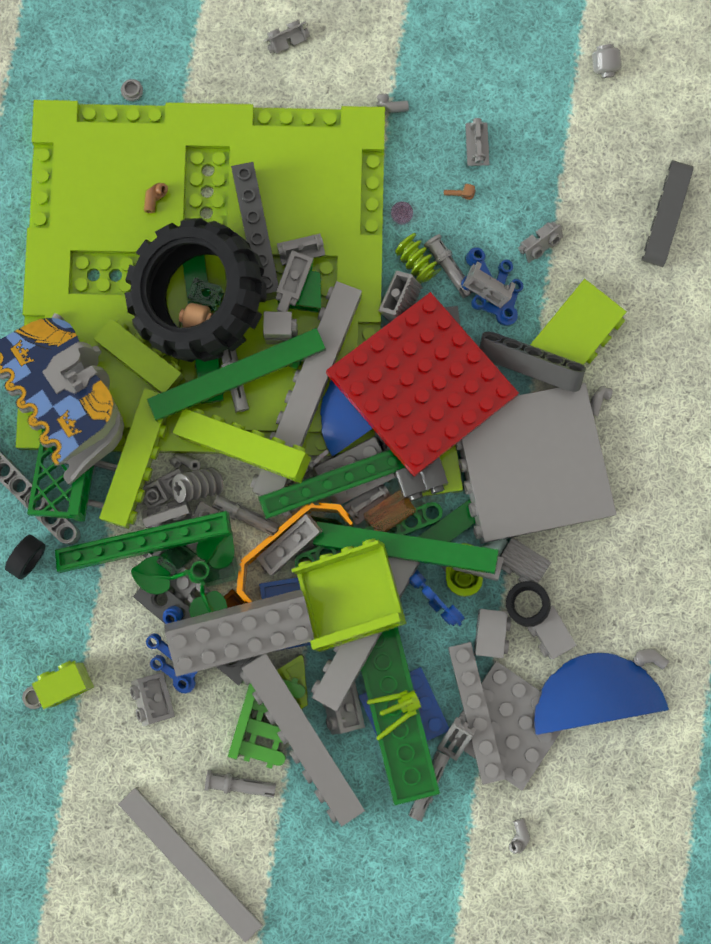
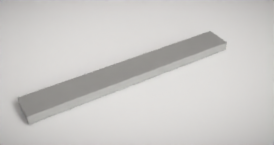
[118,787,263,942]

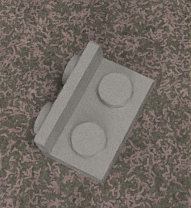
[142,500,192,528]
[130,672,175,726]
[323,682,365,735]

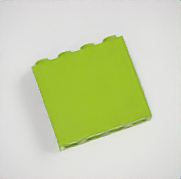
[292,539,407,652]

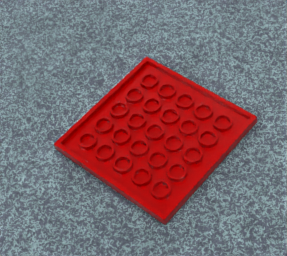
[326,292,519,477]

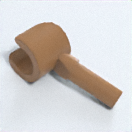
[444,184,476,200]

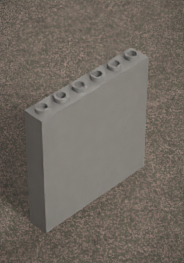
[455,383,617,544]

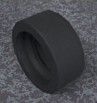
[5,534,46,580]
[506,581,551,627]

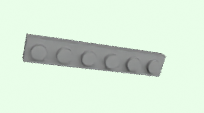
[448,642,505,785]

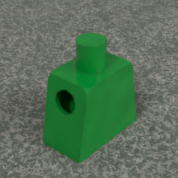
[278,260,322,313]

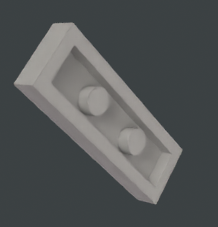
[257,514,323,576]

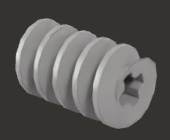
[172,467,224,503]

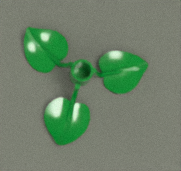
[131,530,235,617]

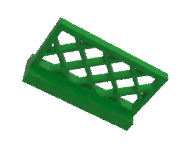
[27,429,94,522]

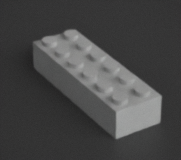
[164,589,314,677]

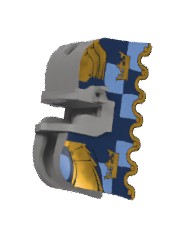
[0,318,124,484]

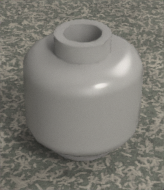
[592,44,622,78]

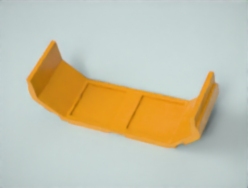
[236,503,353,603]

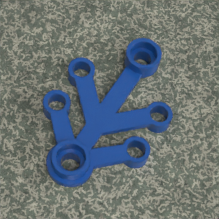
[461,248,523,326]
[409,569,465,627]
[146,606,198,694]

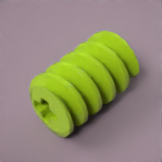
[395,233,441,284]

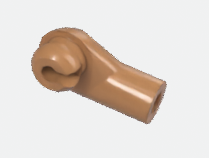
[144,183,168,213]

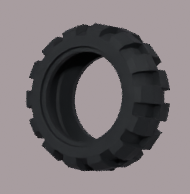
[125,218,267,362]

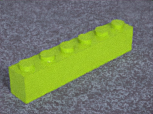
[99,388,172,529]
[173,407,311,483]

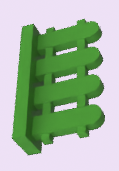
[228,677,306,769]

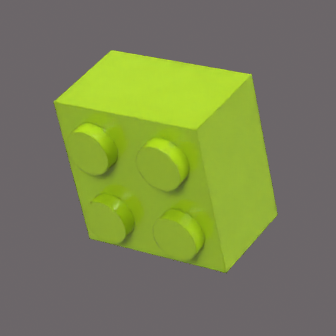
[32,661,94,709]

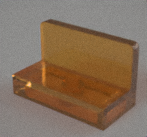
[363,490,416,532]

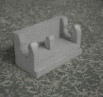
[463,261,516,308]

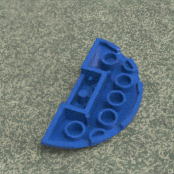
[320,380,373,457]
[534,653,669,735]

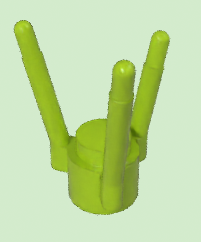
[367,690,421,740]

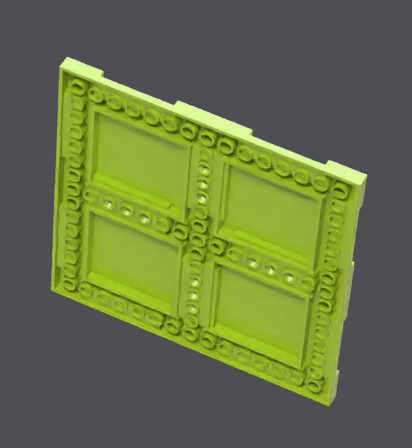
[16,100,385,457]

